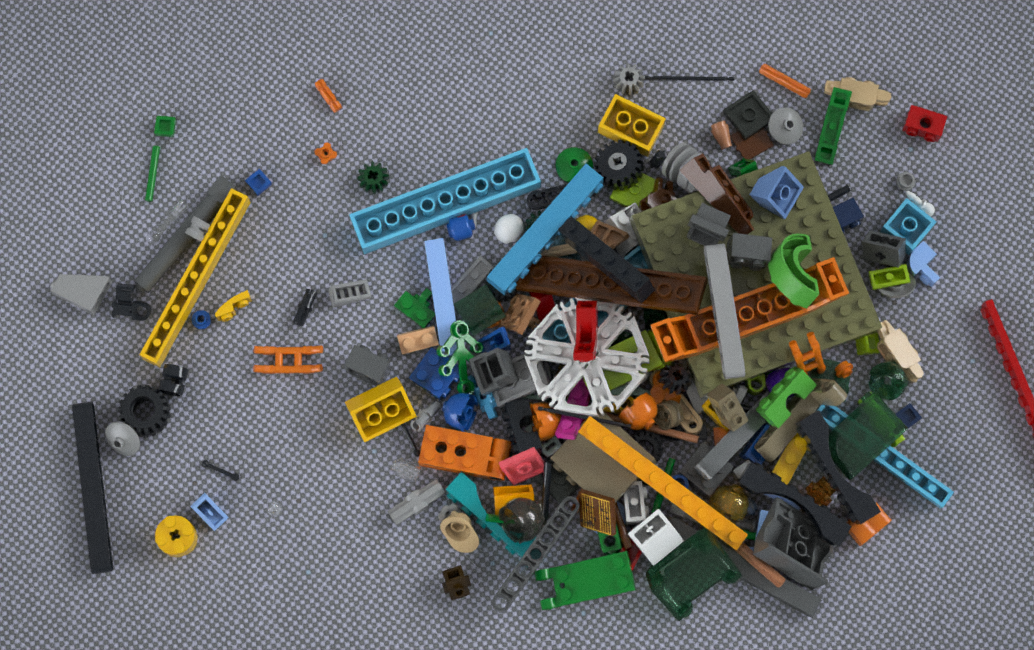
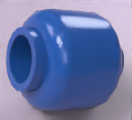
[447,214,476,241]

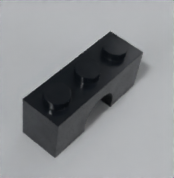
[502,398,542,457]

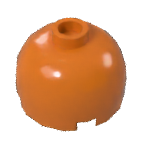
[619,393,658,430]
[530,402,562,441]

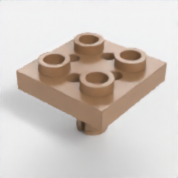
[498,294,541,335]

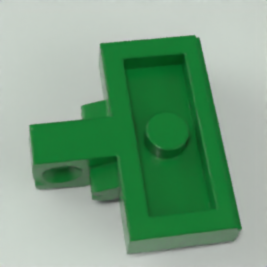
[394,288,435,328]

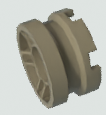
[654,400,684,430]

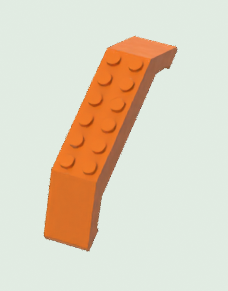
[650,257,849,362]

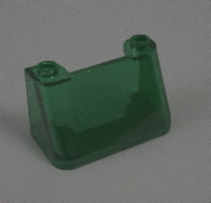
[828,391,908,480]
[646,528,742,621]

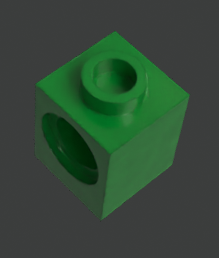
[597,525,622,555]

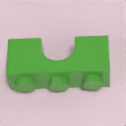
[755,367,817,428]

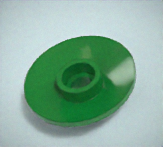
[555,147,593,183]

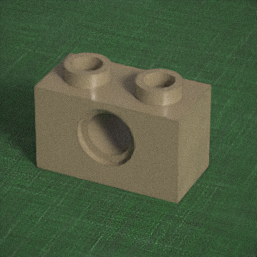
[707,384,749,432]

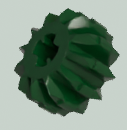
[357,161,390,194]

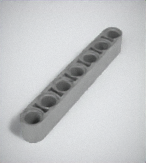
[704,243,745,379]

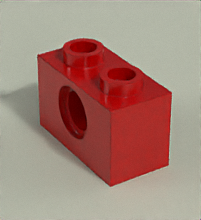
[902,105,947,142]

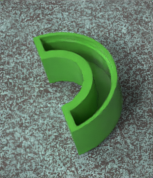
[768,234,819,308]

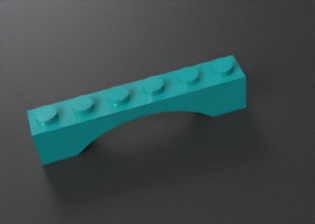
[446,472,541,568]

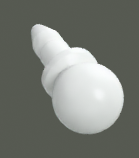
[906,191,935,217]

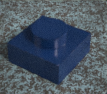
[894,403,922,430]

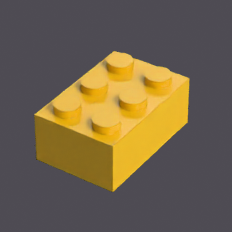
[597,94,666,157]
[345,376,417,443]

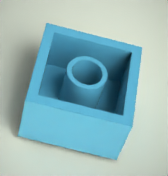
[880,198,937,255]

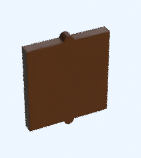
[730,129,774,160]

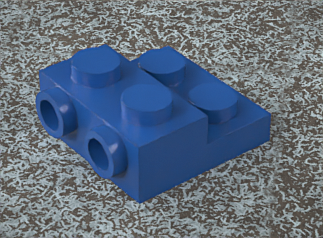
[409,347,460,401]

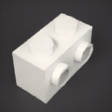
[623,481,649,525]

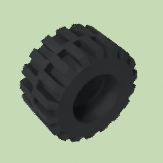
[118,385,171,437]

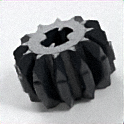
[659,361,692,395]

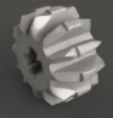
[613,63,645,96]

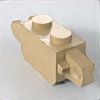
[824,77,892,111]
[877,320,924,383]

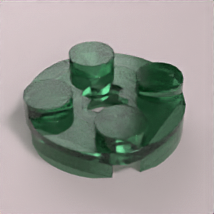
[869,361,909,400]

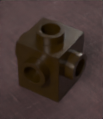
[442,565,472,601]

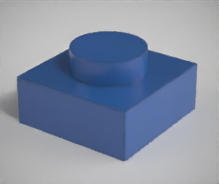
[245,169,272,196]

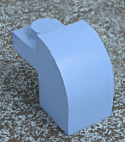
[907,241,940,287]

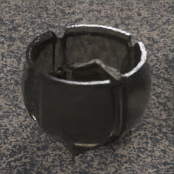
[499,497,546,544]

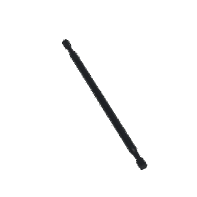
[645,76,734,81]
[538,406,631,428]

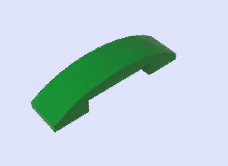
[814,87,852,165]

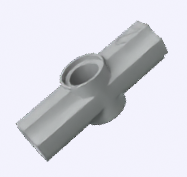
[387,479,446,526]

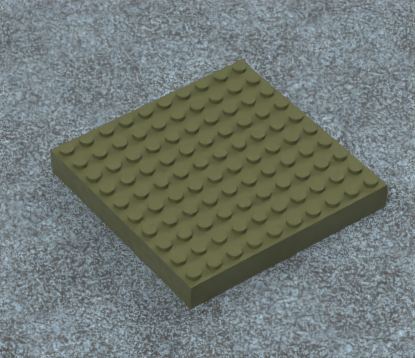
[629,151,882,398]

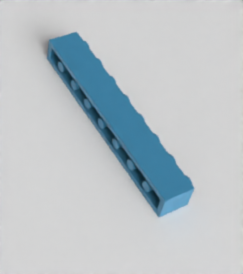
[487,164,604,296]

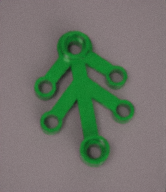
[437,320,483,394]

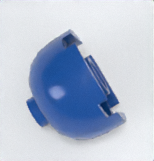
[442,393,478,432]

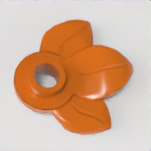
[650,371,681,405]

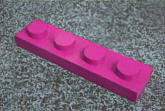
[555,378,591,440]

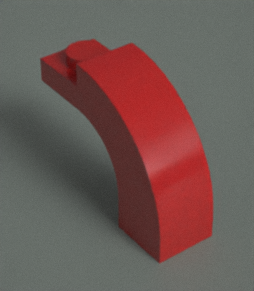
[573,301,598,362]

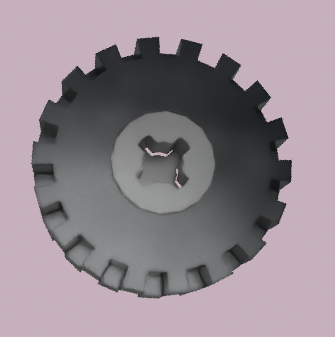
[594,140,644,191]

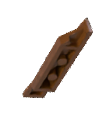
[680,153,754,235]

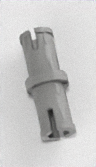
[411,400,441,432]

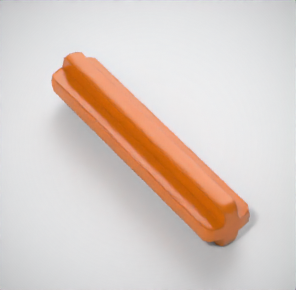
[759,63,811,98]

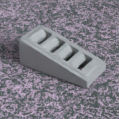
[328,279,371,308]

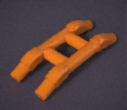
[789,332,826,375]
[253,345,323,374]

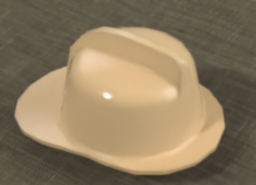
[440,510,479,553]

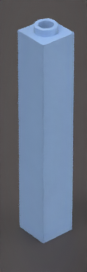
[424,238,458,357]

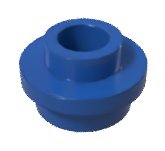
[192,310,211,329]

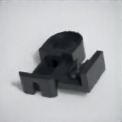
[111,283,152,321]

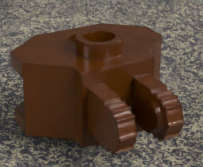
[639,177,677,211]

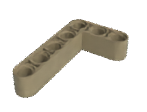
[754,378,847,462]

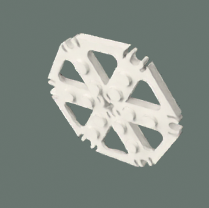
[524,297,650,417]

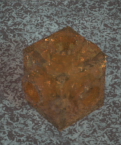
[805,476,836,506]

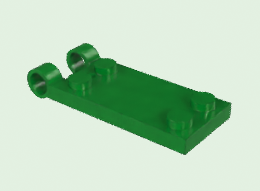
[535,551,636,610]

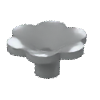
[438,503,461,522]

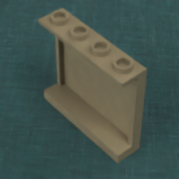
[550,409,657,503]

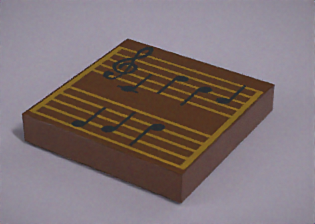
[578,489,616,536]

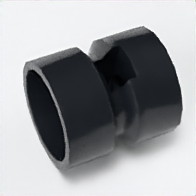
[158,364,189,397]

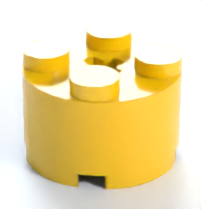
[155,515,198,557]

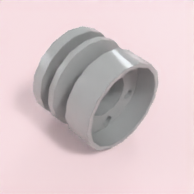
[662,142,713,193]

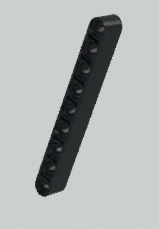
[72,401,113,574]

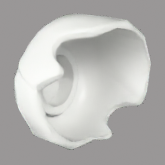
[494,214,525,244]

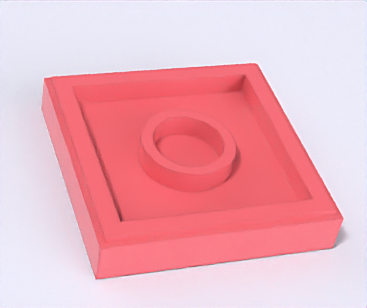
[499,447,544,485]

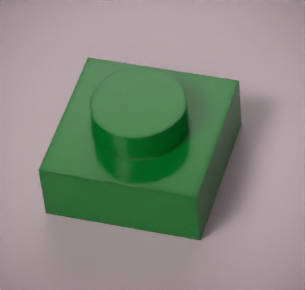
[154,115,176,137]

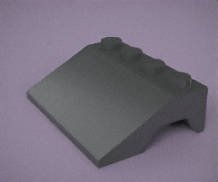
[753,497,833,590]

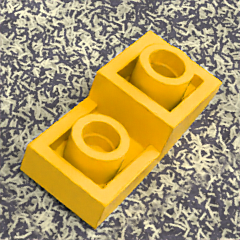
[215,290,252,322]

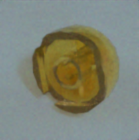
[709,484,749,521]

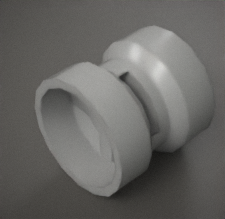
[185,216,210,242]

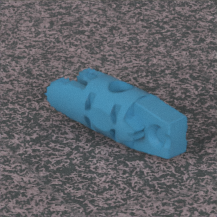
[468,375,498,420]

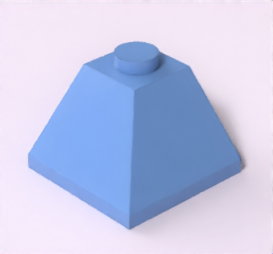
[749,166,804,219]

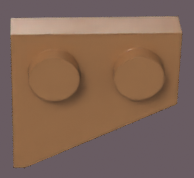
[579,220,630,255]

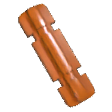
[315,79,342,113]

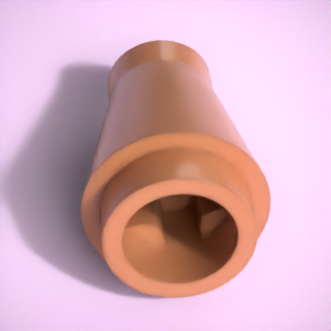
[711,120,732,150]

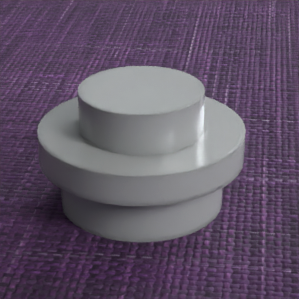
[896,172,916,191]

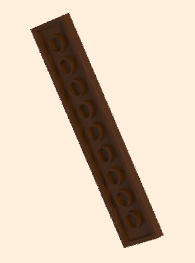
[516,256,708,315]

